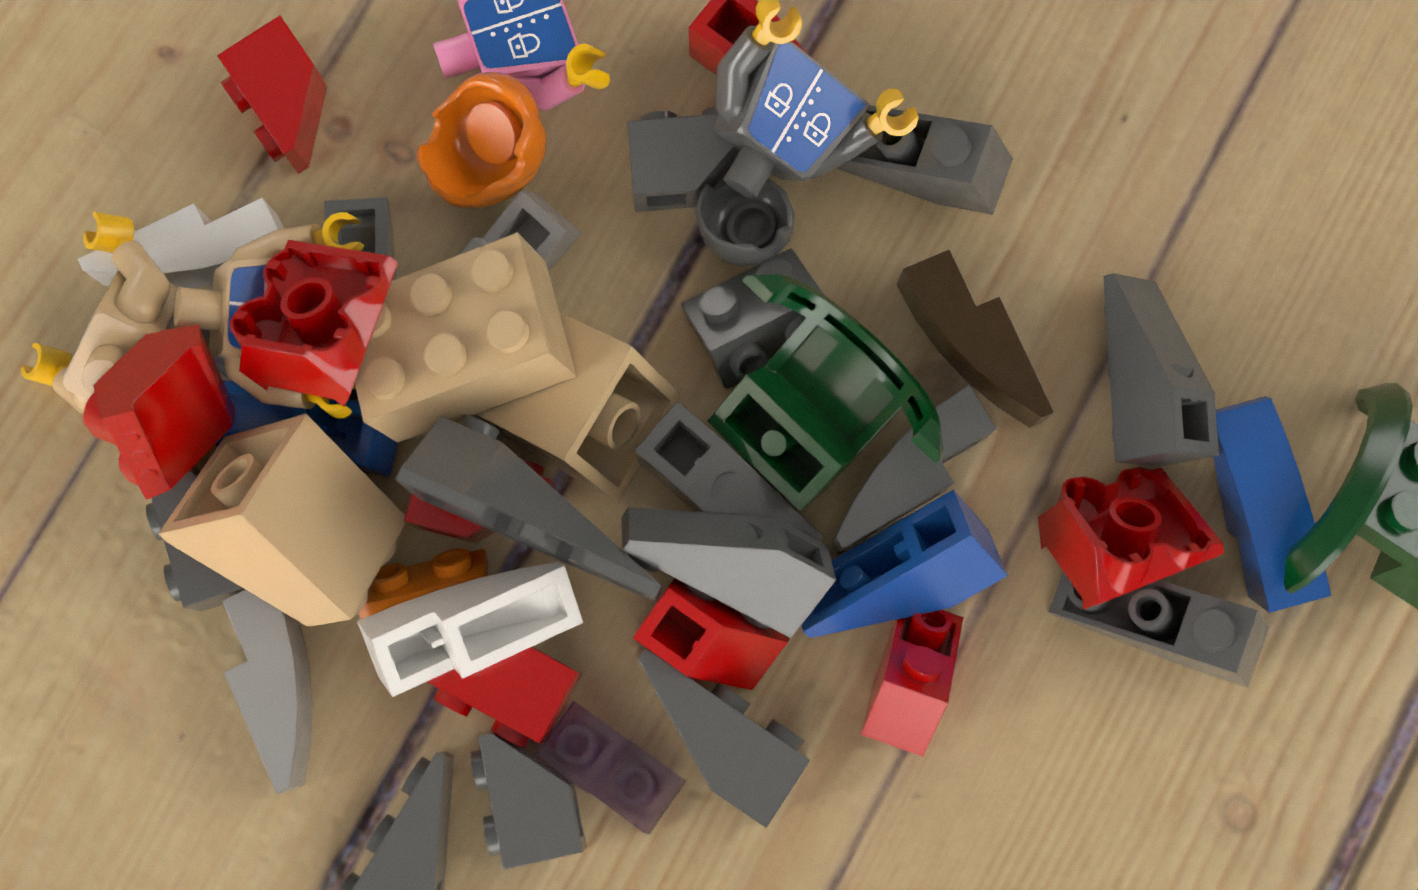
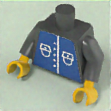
[715,0,918,199]

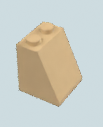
[471,312,681,503]
[158,414,406,627]

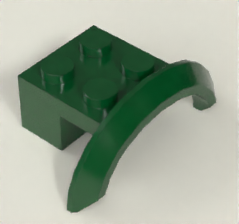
[707,274,944,511]
[1284,383,1418,610]

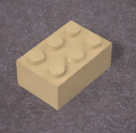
[355,232,577,443]

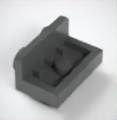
[681,248,823,389]

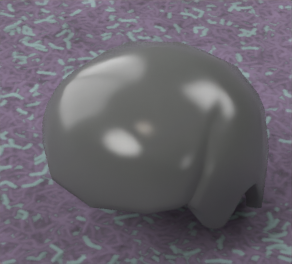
[695,178,795,266]

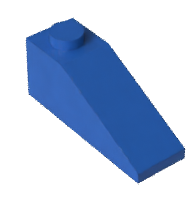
[801,489,1008,638]

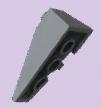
[396,415,662,603]

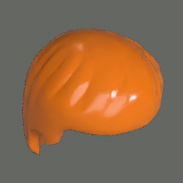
[417,72,547,209]

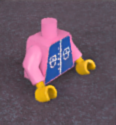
[433,0,610,111]

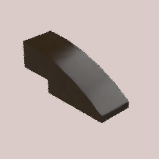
[896,249,1054,428]

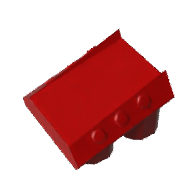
[230,240,398,406]
[83,324,235,500]
[1038,467,1224,610]

